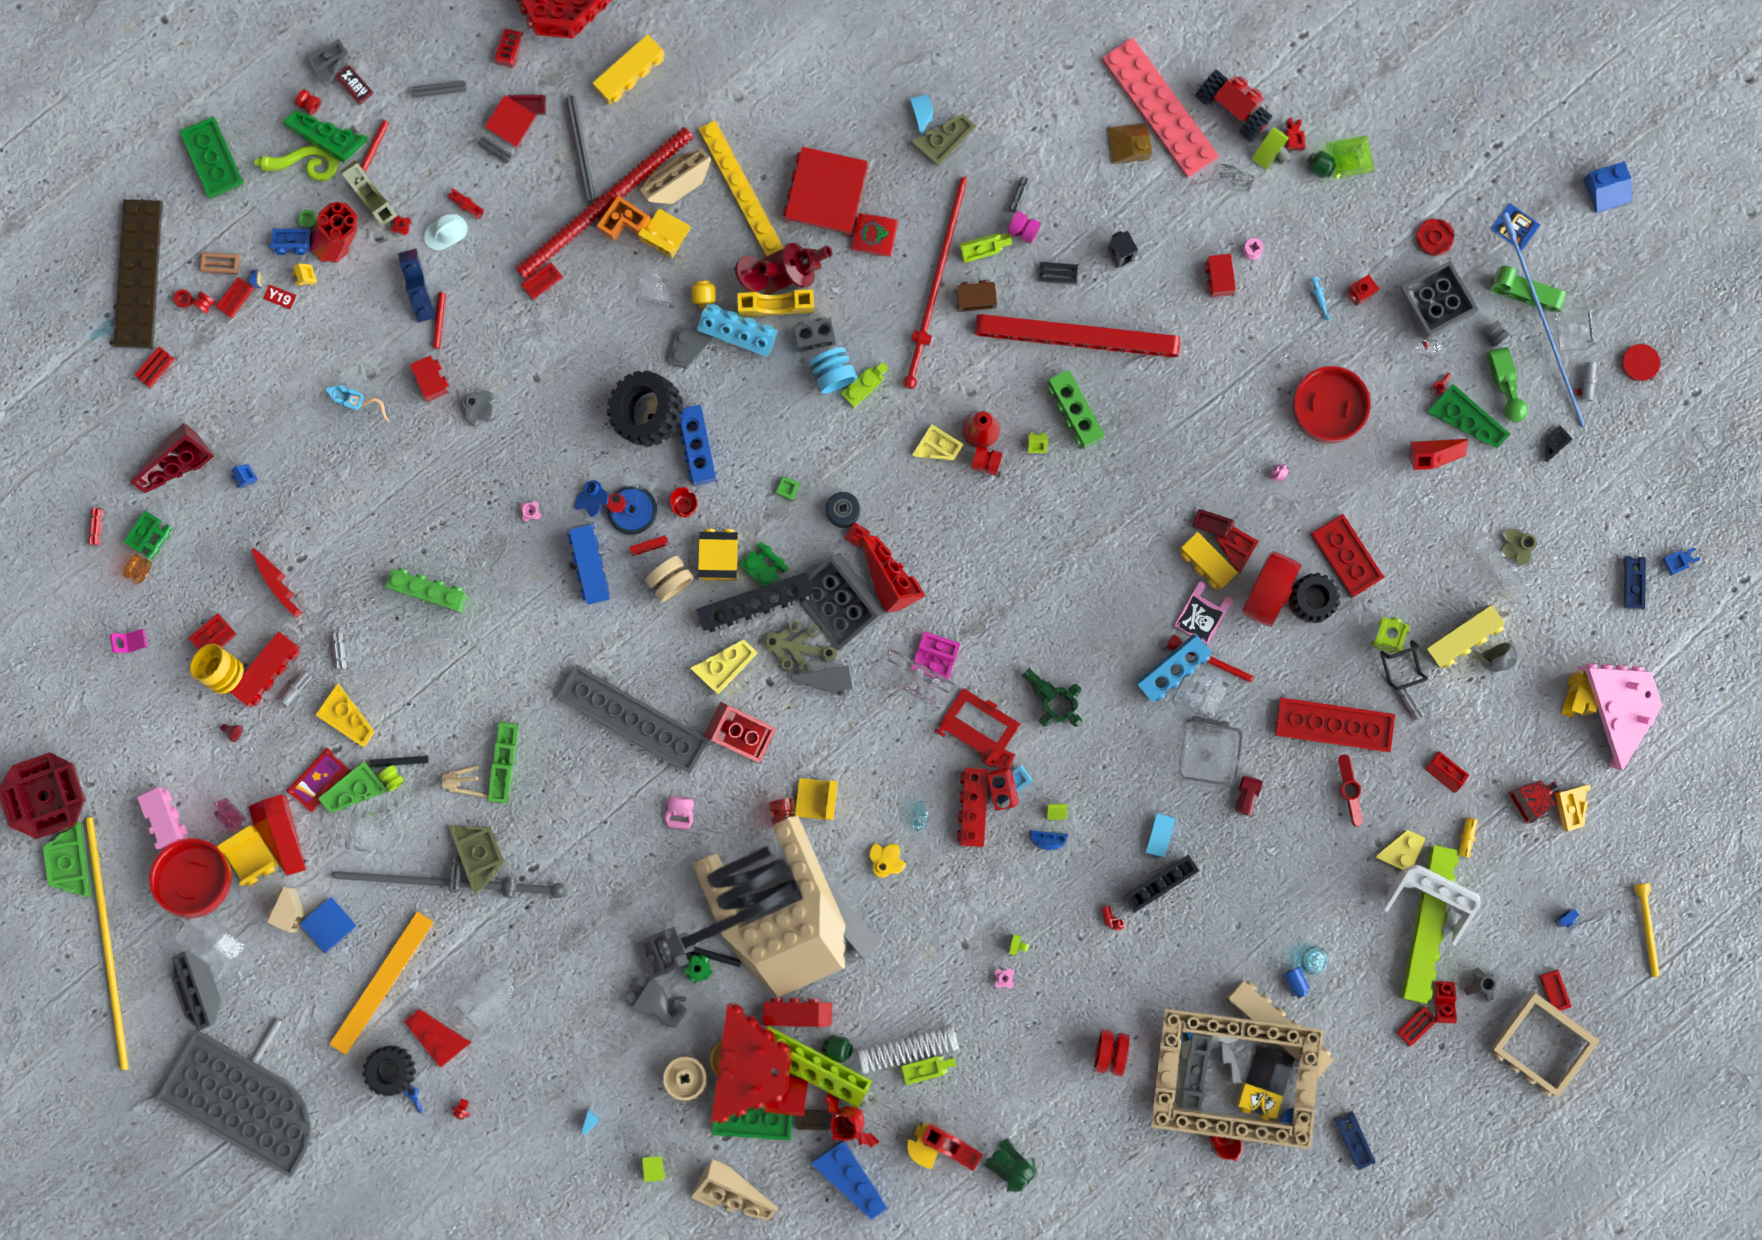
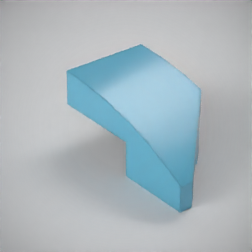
[910,94,934,134]

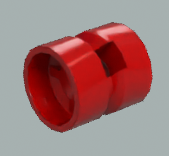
[971,445,1003,476]

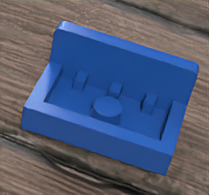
[269,229,311,255]

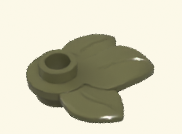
[1500,529,1537,566]

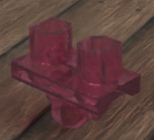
[214,798,246,832]

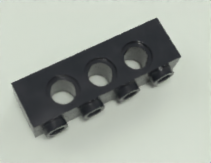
[1121,854,1199,914]

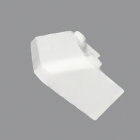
[1384,865,1480,945]

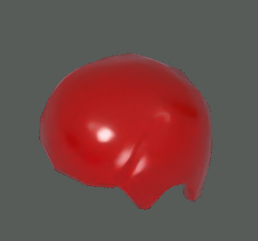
[669,487,698,518]

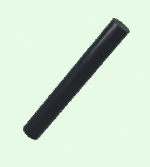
[370,755,429,767]
[689,946,742,968]

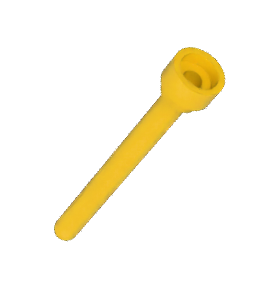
[1634,883,1659,977]

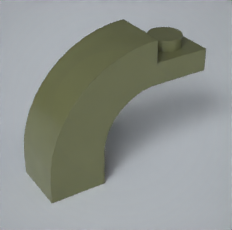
[340,160,397,227]

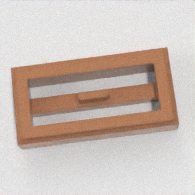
[200,252,241,275]

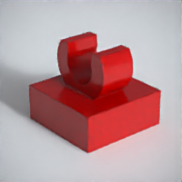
[844,522,871,549]

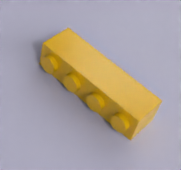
[593,34,664,105]

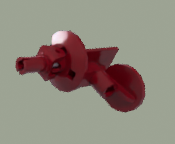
[735,243,833,295]

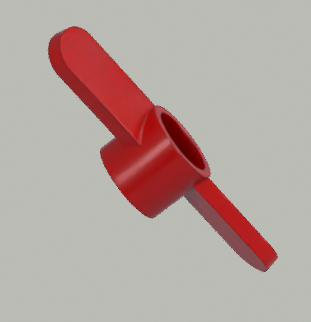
[1338,754,1363,827]

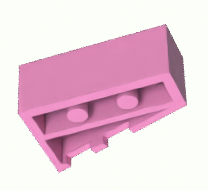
[137,787,188,850]

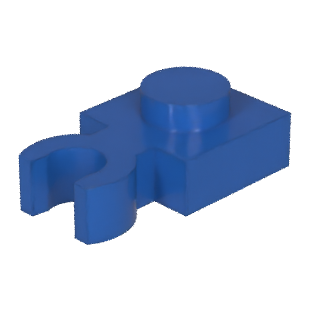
[1662,548,1700,576]

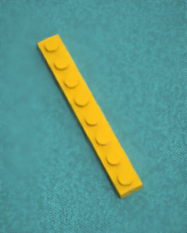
[698,120,783,257]

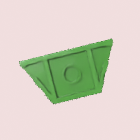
[43,822,92,897]

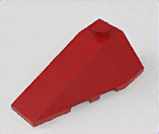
[861,536,925,613]

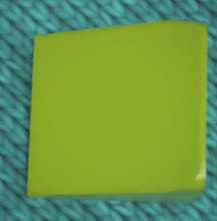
[1047,804,1068,820]

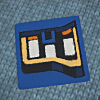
[1491,203,1540,251]

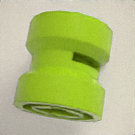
[378,765,405,792]

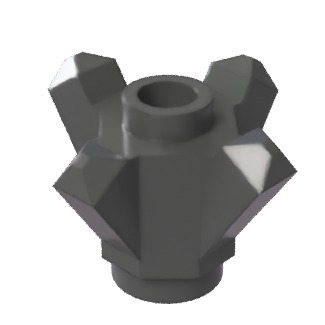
[1464,967,1500,1002]

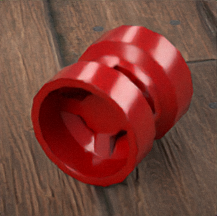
[295,89,321,115]

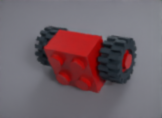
[1195,69,1272,142]

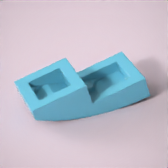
[989,765,1033,805]
[1146,812,1176,858]

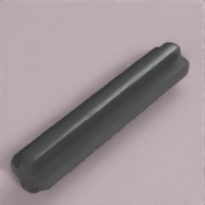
[411,80,467,98]

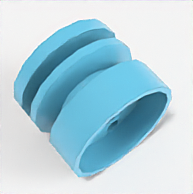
[809,347,857,394]

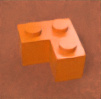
[597,196,651,242]

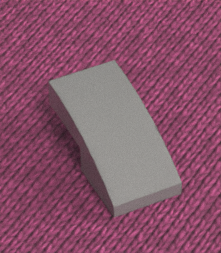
[1219,1042,1241,1083]

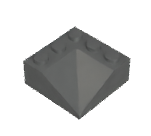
[1400,261,1478,341]

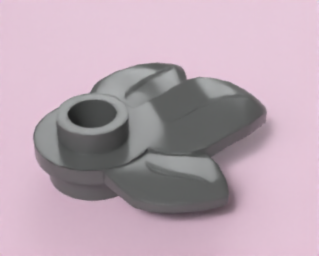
[462,391,497,426]

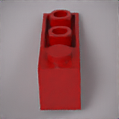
[1409,439,1468,470]

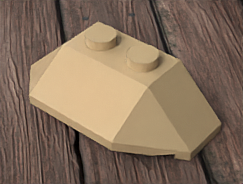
[640,148,711,204]

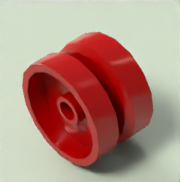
[1094,1029,1130,1077]

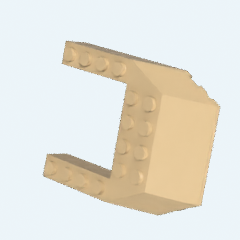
[692,816,845,998]

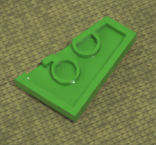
[318,761,388,813]

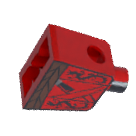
[1508,780,1559,824]

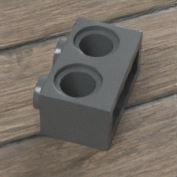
[794,317,836,352]

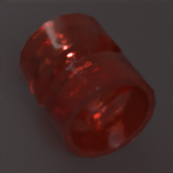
[769,798,796,826]

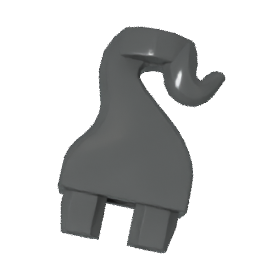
[625,976,687,1028]

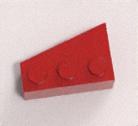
[763,998,832,1027]

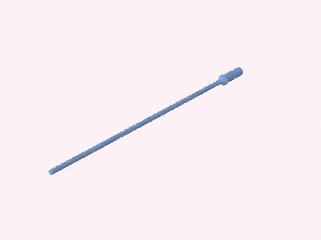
[1501,212,1585,427]

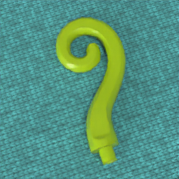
[255,145,338,181]

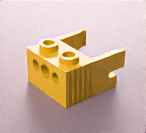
[1561,670,1597,718]

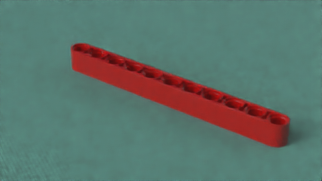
[974,314,1181,358]

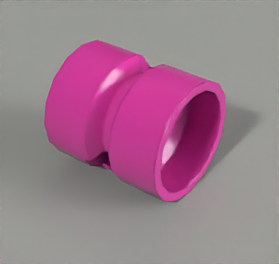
[1007,211,1042,244]

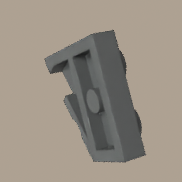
[307,39,350,88]
[668,327,713,369]

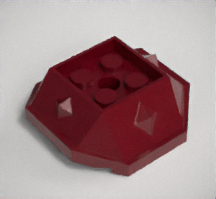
[0,752,86,839]

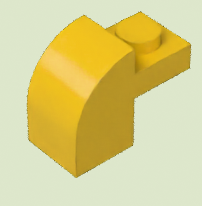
[907,1122,938,1169]

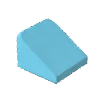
[582,1109,600,1134]

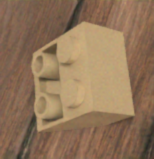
[267,886,306,933]

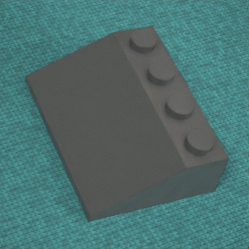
[792,553,886,651]

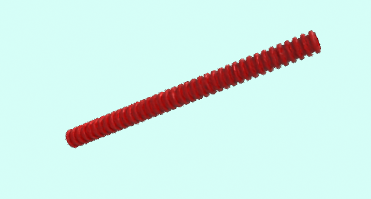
[515,126,693,279]

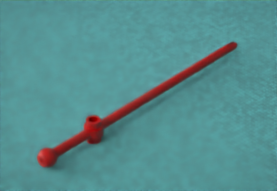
[902,176,967,389]

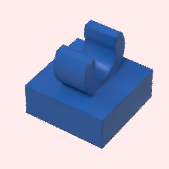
[231,464,258,488]

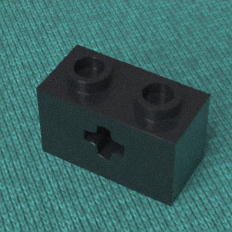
[1107,230,1138,268]

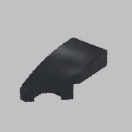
[1545,425,1573,463]

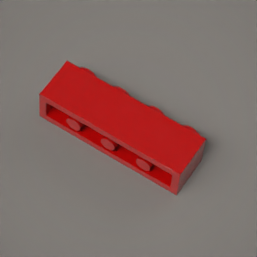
[230,631,301,708]

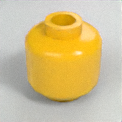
[691,281,716,308]

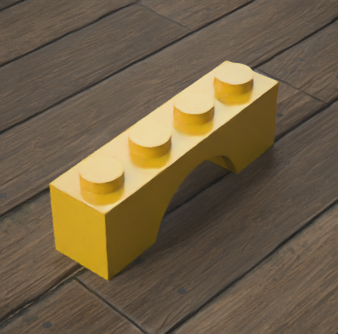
[737,289,815,317]

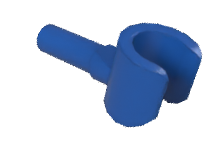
[405,1086,424,1114]

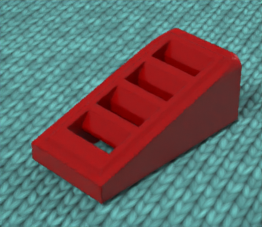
[494,28,523,68]

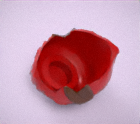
[1209,1136,1243,1162]

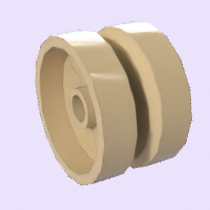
[644,556,694,603]
[664,1056,708,1101]

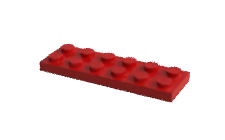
[1275,697,1395,753]

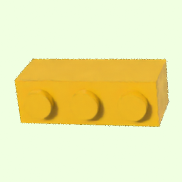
[1179,532,1238,591]

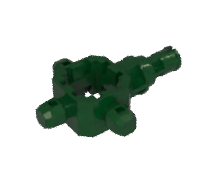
[1021,668,1082,727]

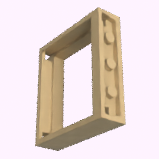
[1490,991,1600,1097]

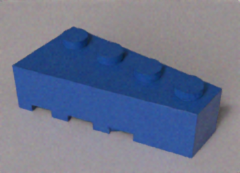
[567,522,610,605]
[811,1141,888,1220]

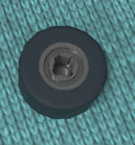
[826,492,860,528]

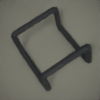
[1380,640,1428,691]

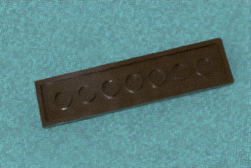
[113,199,163,349]

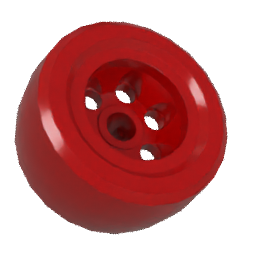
[1242,551,1302,628]

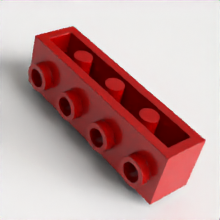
[957,768,989,848]

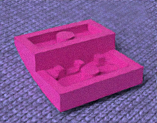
[911,631,961,682]

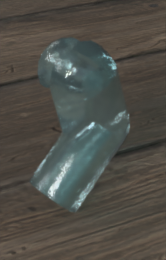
[913,801,928,831]

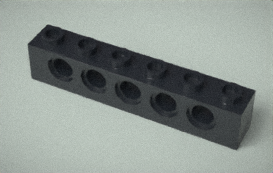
[696,572,814,633]

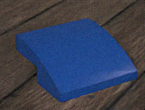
[300,897,357,954]

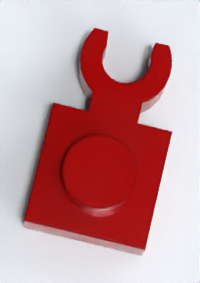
[1284,117,1306,152]
[979,750,1016,769]

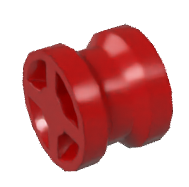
[191,291,216,314]

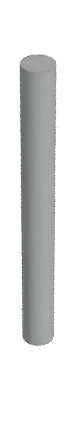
[251,1018,283,1064]

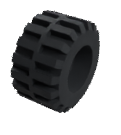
[1289,573,1341,623]
[362,1046,416,1096]

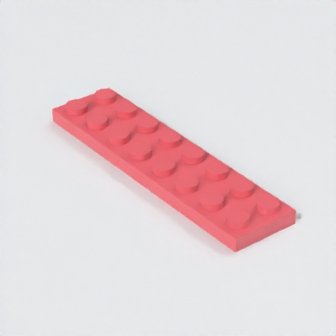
[1102,38,1219,178]

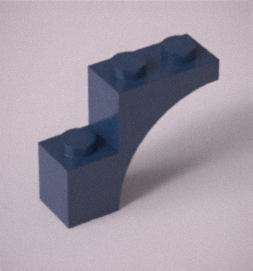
[398,248,436,323]

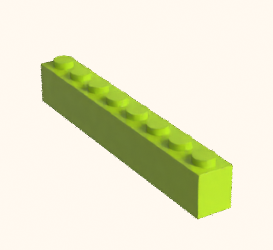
[1400,845,1459,1004]

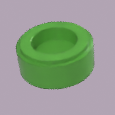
[298,210,318,229]

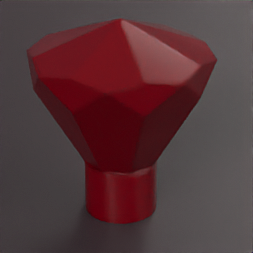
[220,723,243,742]

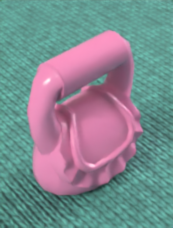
[665,796,694,830]

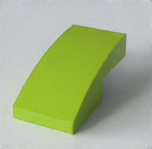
[1252,127,1289,170]

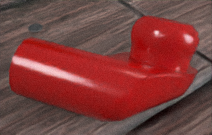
[1101,906,1125,931]

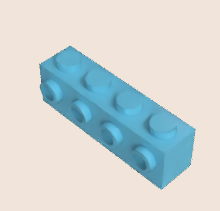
[697,304,778,357]

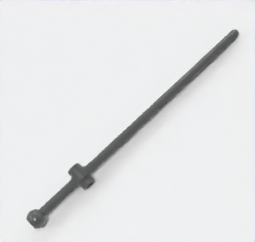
[332,871,565,898]

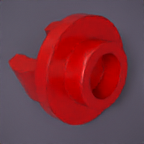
[451,1098,470,1120]

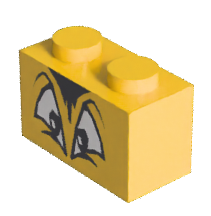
[1236,1083,1283,1120]

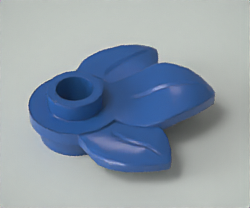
[575,480,609,517]

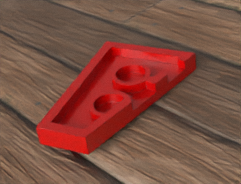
[404,1009,472,1068]

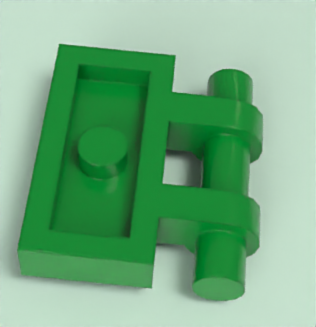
[123,510,173,560]
[739,541,789,587]

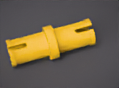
[1457,817,1478,858]

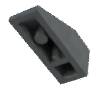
[792,665,853,696]

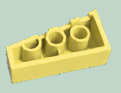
[1427,605,1505,668]

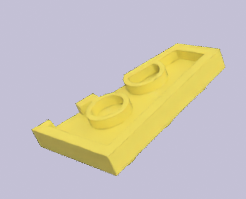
[690,640,758,695]

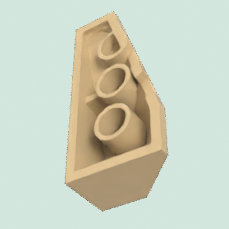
[691,1159,778,1221]

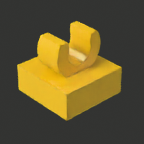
[292,263,317,285]

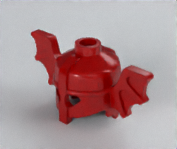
[824,1093,880,1148]

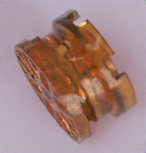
[123,554,152,584]

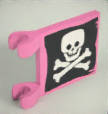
[1174,581,1233,645]

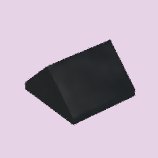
[1245,1045,1295,1096]

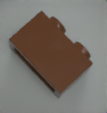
[956,280,997,312]

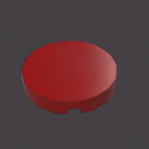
[1416,218,1454,256]
[1622,344,1661,382]

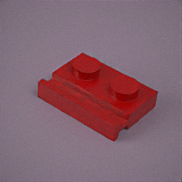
[188,613,237,650]

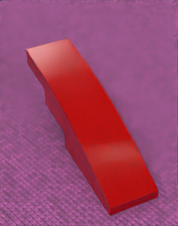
[251,548,303,618]

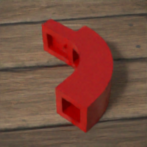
[920,1123,984,1171]

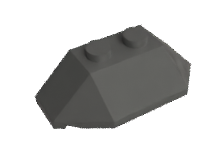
[172,950,222,1031]

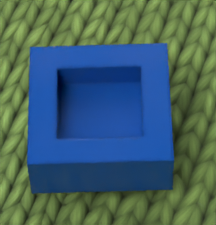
[1555,909,1579,928]

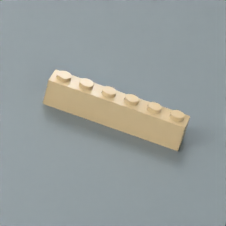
[1226,981,1333,1078]

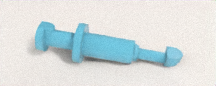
[1309,277,1330,320]

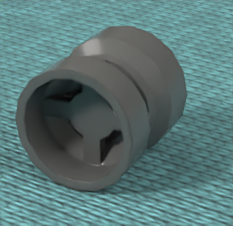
[1483,320,1510,347]

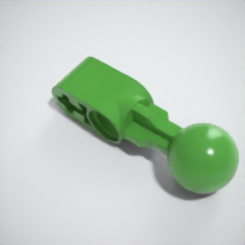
[1487,347,1529,422]

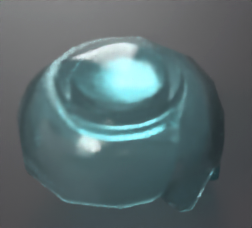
[1296,944,1328,975]

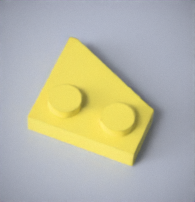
[912,424,964,461]
[1375,830,1425,870]

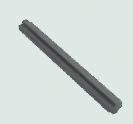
[566,96,596,203]

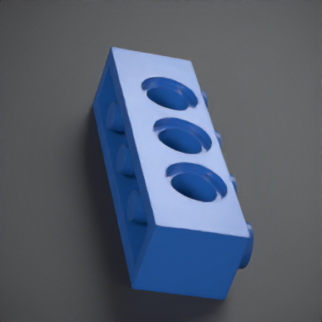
[678,405,717,486]

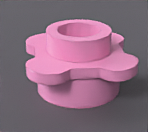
[1270,463,1288,482]
[520,501,541,522]
[994,969,1014,988]

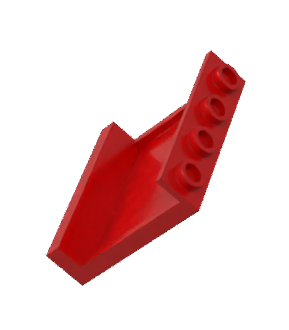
[783,146,868,237]

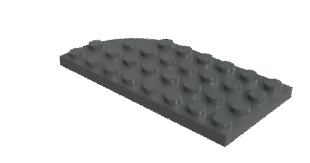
[155,1030,311,1178]

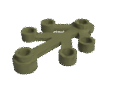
[763,621,837,674]

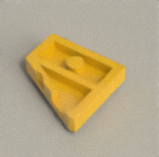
[1555,784,1590,831]

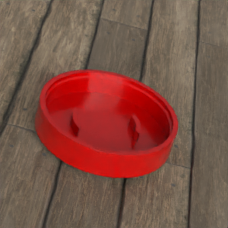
[1292,366,1371,443]
[149,838,232,918]

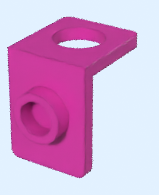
[110,629,147,653]

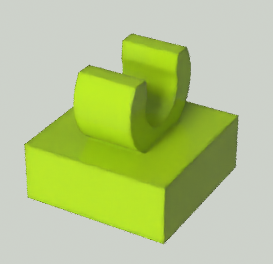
[1028,432,1048,453]
[1008,934,1029,955]

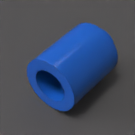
[1282,967,1310,998]

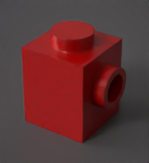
[1347,274,1379,306]

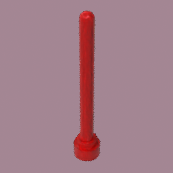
[1166,634,1254,682]

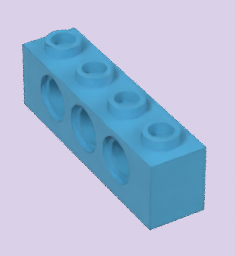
[1136,633,1212,702]

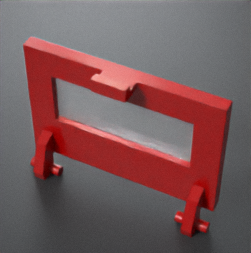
[934,688,1021,768]

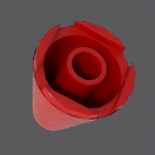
[962,411,1000,448]

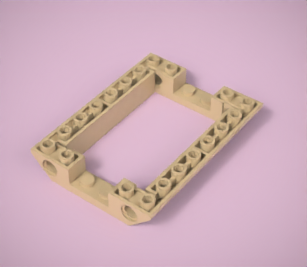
[1151,1008,1324,1149]

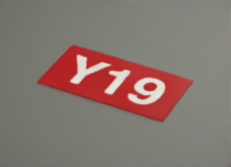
[263,284,297,310]

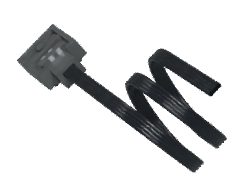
[637,846,797,979]

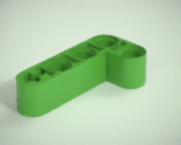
[1490,266,1566,312]

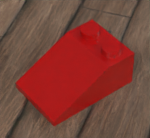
[704,702,776,763]

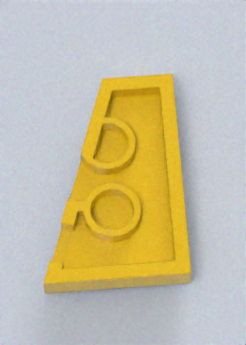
[316,683,375,748]

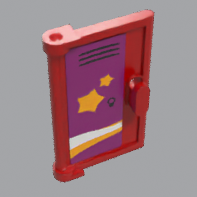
[286,747,351,812]

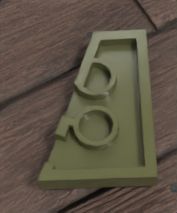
[911,113,976,167]

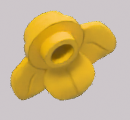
[869,843,906,878]

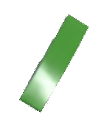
[488,721,519,804]

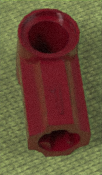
[1235,775,1263,816]

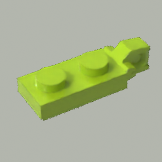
[959,233,1012,263]
[841,362,888,408]
[901,1056,956,1085]

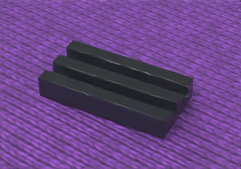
[1039,262,1078,284]

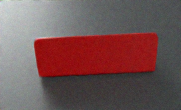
[1425,751,1469,793]

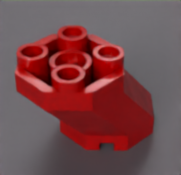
[310,202,358,263]

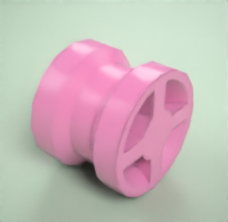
[1243,238,1264,260]

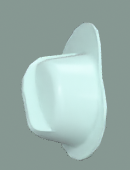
[424,214,467,251]

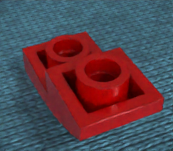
[1434,981,1457,1024]

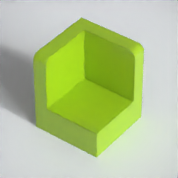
[642,1156,666,1182]

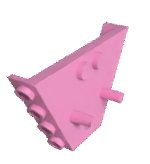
[1577,663,1662,771]

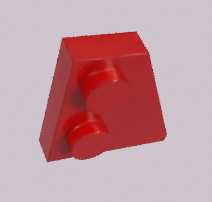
[1215,526,1259,573]

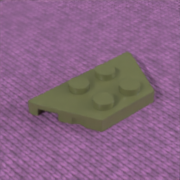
[448,825,505,895]

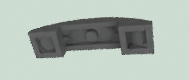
[1181,1033,1213,1111]

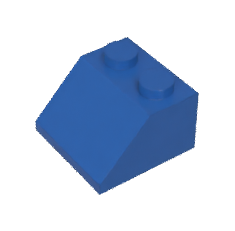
[1583,161,1632,213]

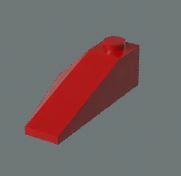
[248,794,306,876]

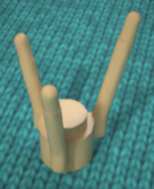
[442,766,489,798]

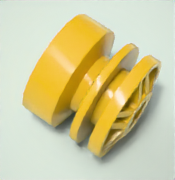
[190,644,243,694]

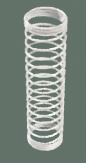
[858,1025,959,1074]

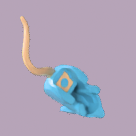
[326,385,389,422]

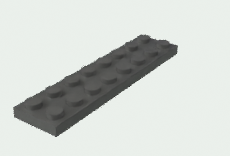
[556,665,710,774]

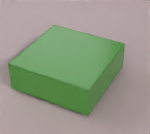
[775,476,800,501]

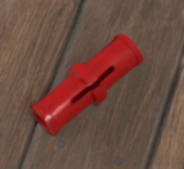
[447,188,485,219]

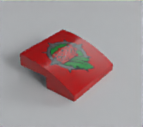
[851,213,898,257]

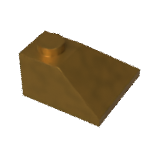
[1108,123,1152,164]

